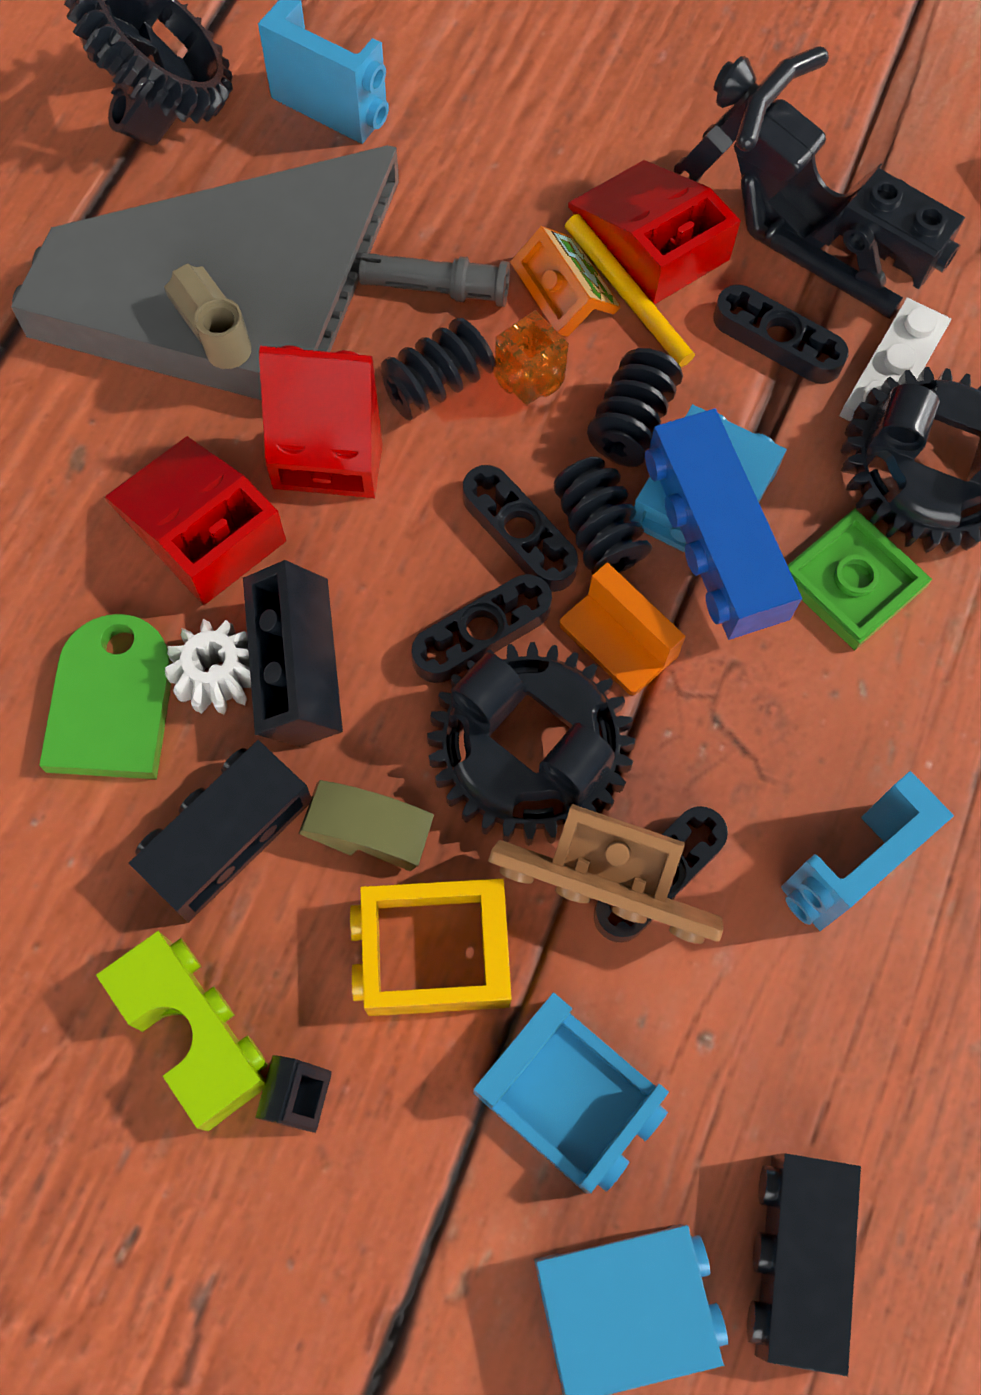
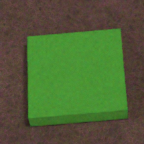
[788,508,932,651]

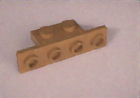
[488,804,723,944]

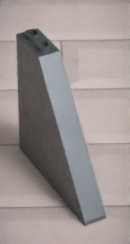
[11,145,399,400]

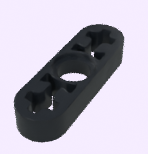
[713,285,849,384]
[463,465,578,592]
[412,574,552,683]
[594,806,728,942]

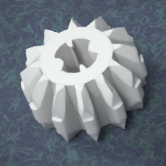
[165,619,251,715]

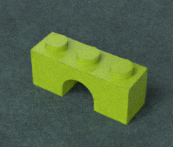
[96,931,268,1132]

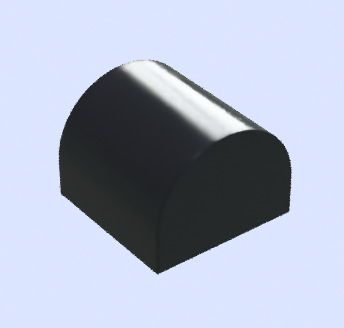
[255,1055,332,1133]

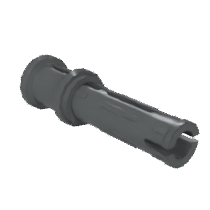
[359,252,510,307]

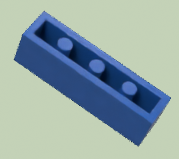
[645,408,803,640]

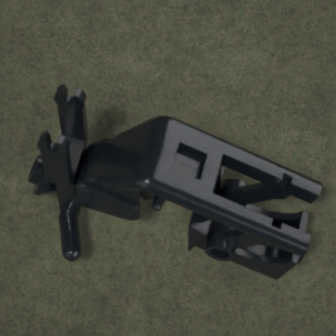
[674,46,965,319]

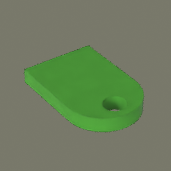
[39,614,173,779]

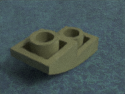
[299,780,434,871]

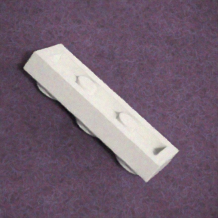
[839,298,952,421]

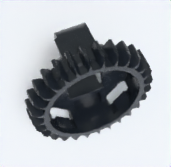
[64,0,233,146]
[840,367,981,554]
[427,642,635,846]

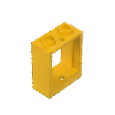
[350,879,512,1016]

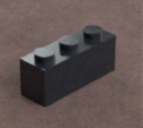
[243,560,343,747]
[129,740,311,923]
[747,1153,861,1377]

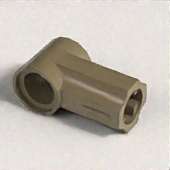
[164,263,252,369]

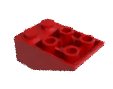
[568,160,741,305]
[259,345,383,498]
[105,436,286,606]

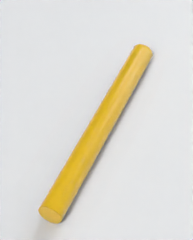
[565,214,695,367]

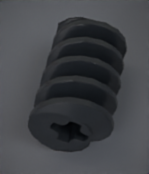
[381,318,497,421]
[587,348,683,467]
[554,457,652,574]

